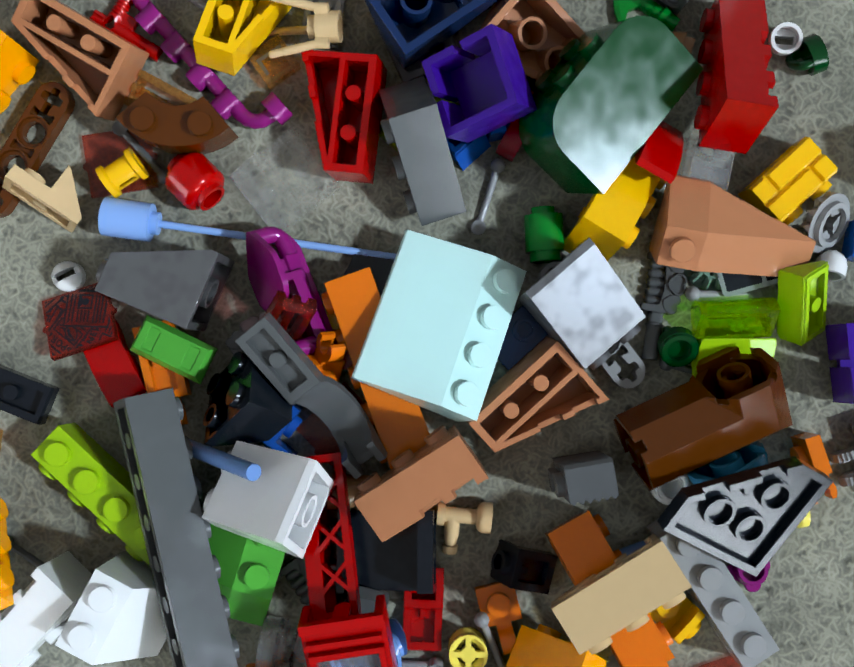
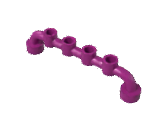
[132,0,293,129]

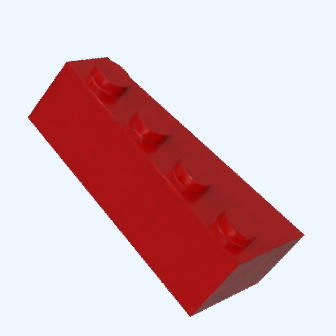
[694,0,779,154]

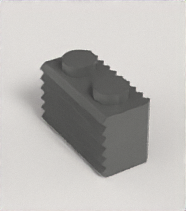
[548,450,619,507]

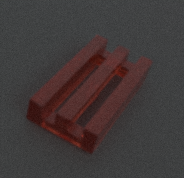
[263,290,317,341]

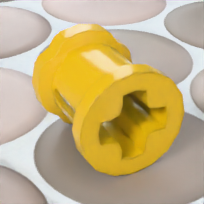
[95,147,149,198]

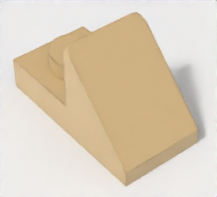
[2,164,82,233]

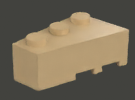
[551,534,692,655]

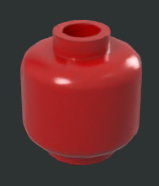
[165,152,224,211]

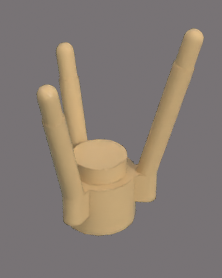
[268,0,344,58]

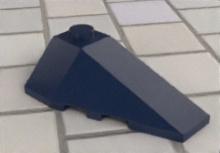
[365,0,498,69]

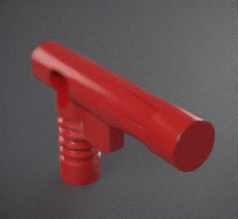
[89,0,163,62]

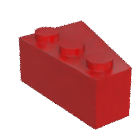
[301,50,387,184]

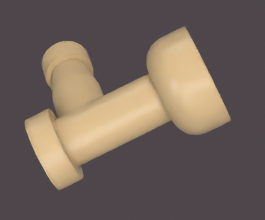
[436,502,493,555]

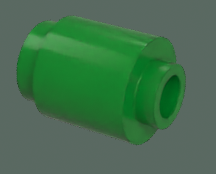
[524,206,564,263]

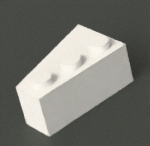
[0,551,92,667]

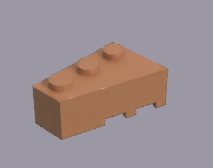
[354,425,489,543]

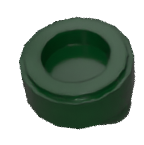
[785,34,829,76]
[657,326,699,367]

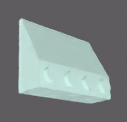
[351,230,527,422]

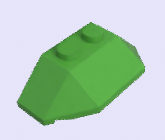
[208,524,285,627]

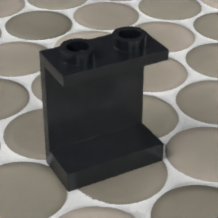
[330,510,436,594]

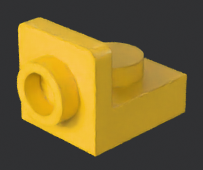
[649,597,705,644]

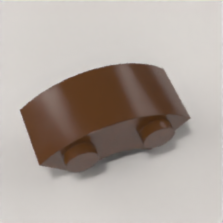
[115,92,239,155]

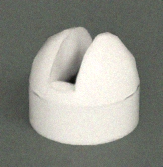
[768,22,803,56]
[815,250,848,282]
[51,261,86,292]

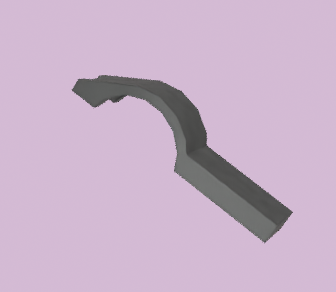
[235,312,388,479]

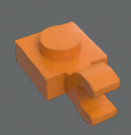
[307,331,346,382]
[790,432,837,504]
[474,582,523,655]

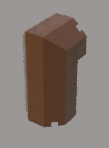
[613,347,793,492]

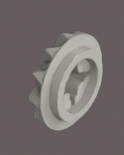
[801,191,850,253]

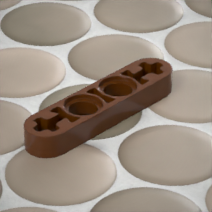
[0,82,75,218]

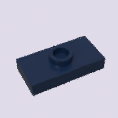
[498,305,548,370]

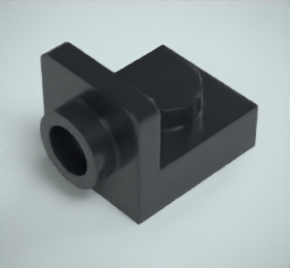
[490,539,558,595]

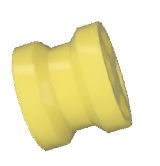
[448,627,488,667]

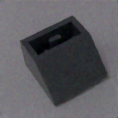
[203,351,292,447]

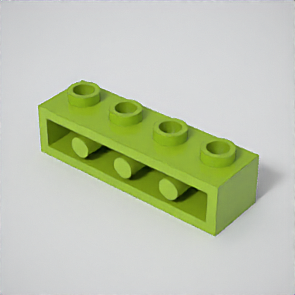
[31,422,150,565]

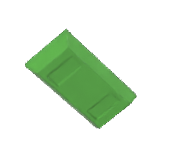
[129,315,218,384]

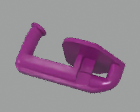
[246,227,333,355]

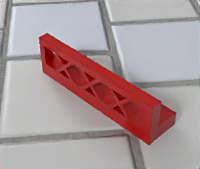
[304,452,362,621]

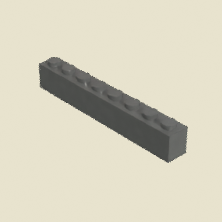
[113,388,240,667]

